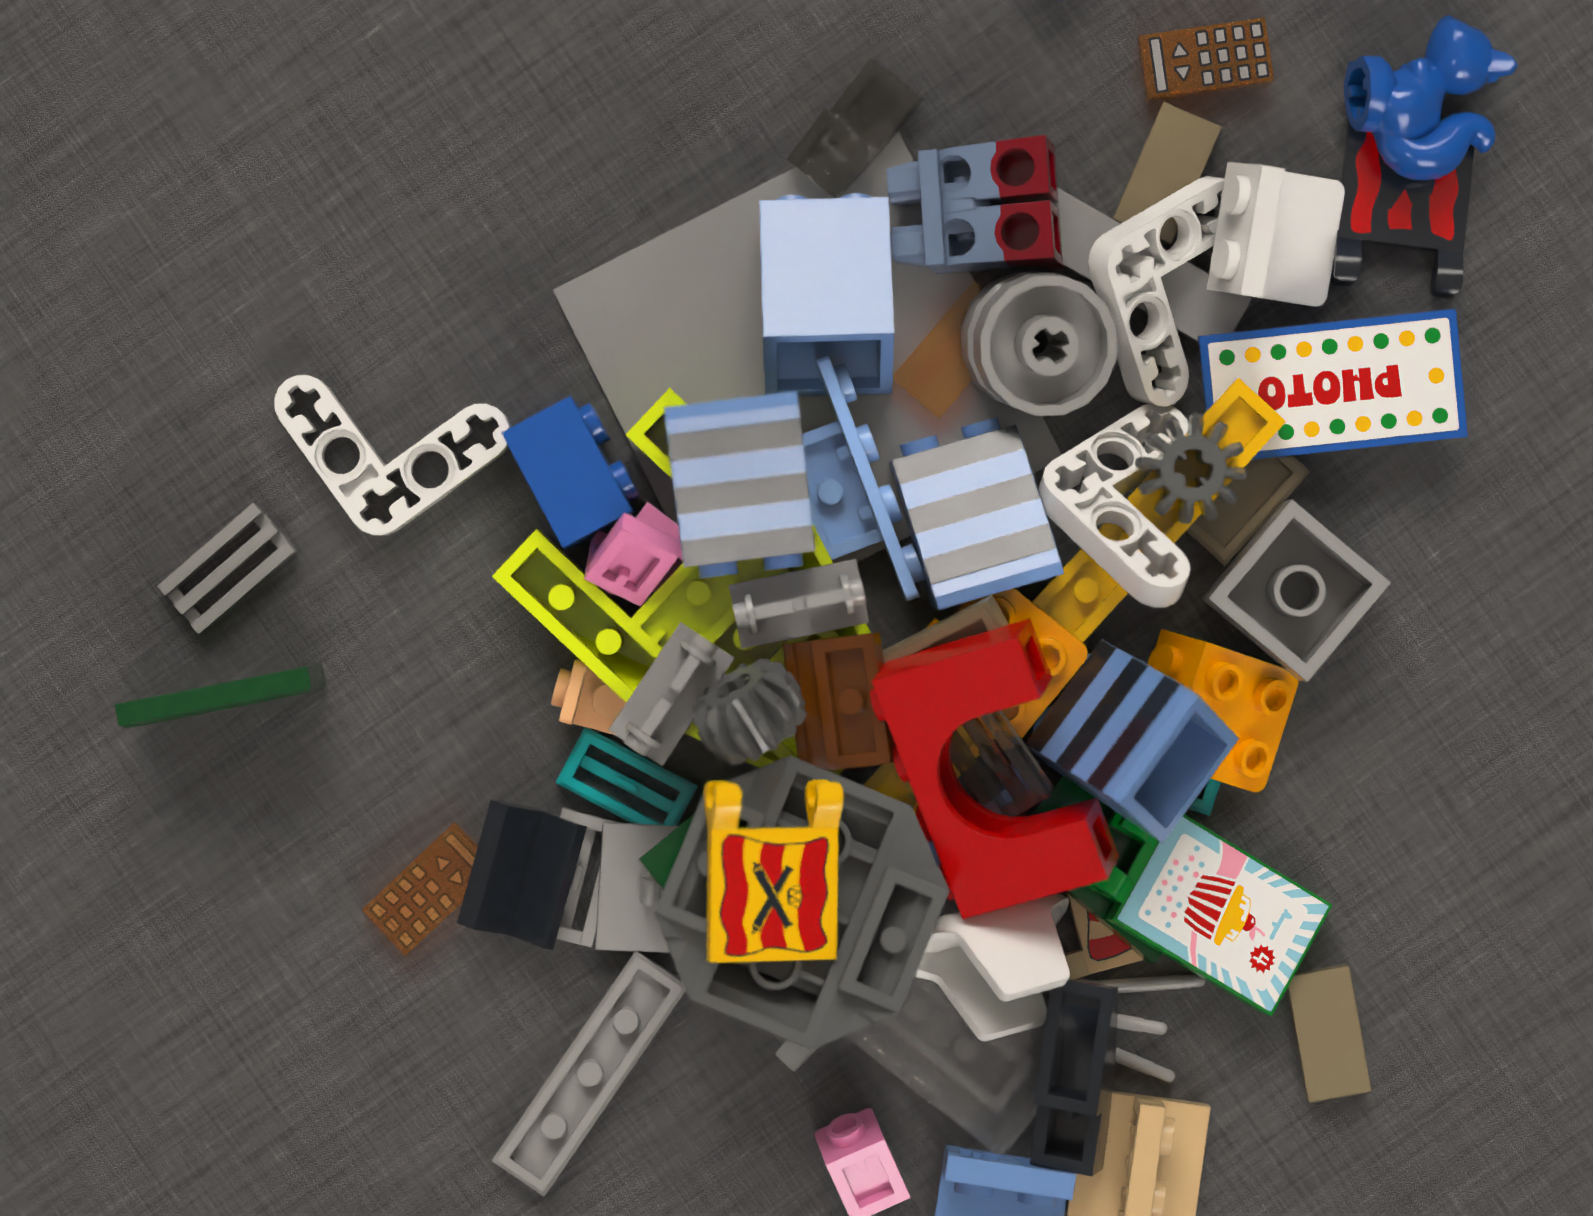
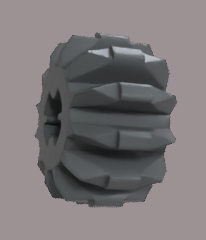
[1135,413,1247,524]
[692,659,807,765]

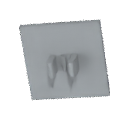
[595,822,680,953]

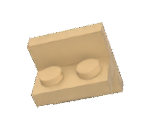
[1065,1091,1211,1216]

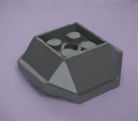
[654,756,949,1050]

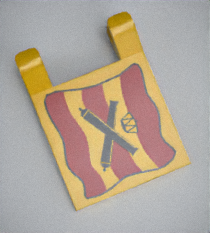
[704,780,843,963]

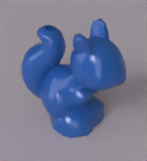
[1344,15,1518,181]

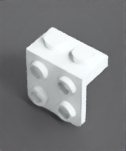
[1207,162,1345,307]

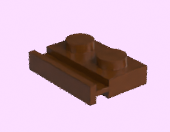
[783,632,895,770]

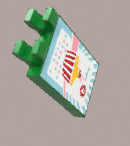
[1085,811,1332,1016]

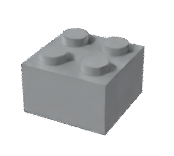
[1201,499,1391,682]

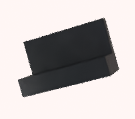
[457,800,587,950]

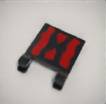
[1330,119,1475,299]

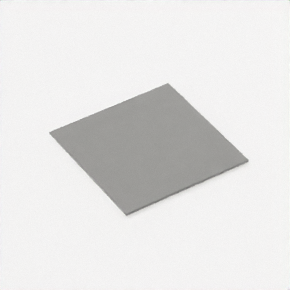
[553,119,1062,563]

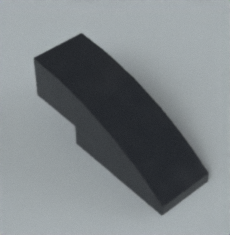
[1030,978,1118,1176]

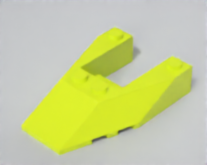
[492,388,871,775]

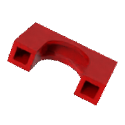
[870,618,1119,919]

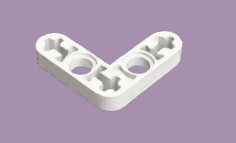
[1088,176,1225,407]
[274,375,511,536]
[1038,404,1190,608]

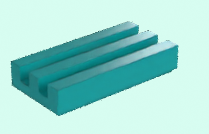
[555,727,698,826]

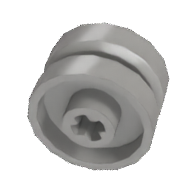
[961,270,1117,416]

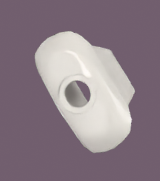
[915,893,1070,1042]

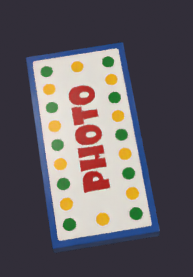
[1197,309,1468,460]

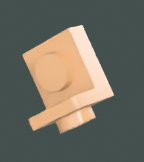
[551,659,626,735]

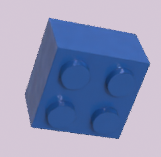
[501,396,641,550]

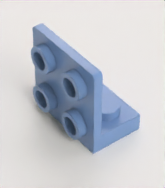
[934,1144,1076,1216]

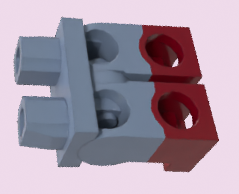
[886,135,1063,274]

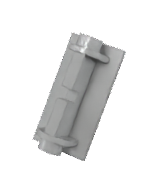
[729,559,869,649]
[608,622,734,766]

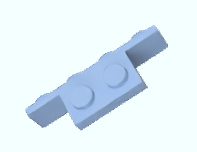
[802,355,925,601]

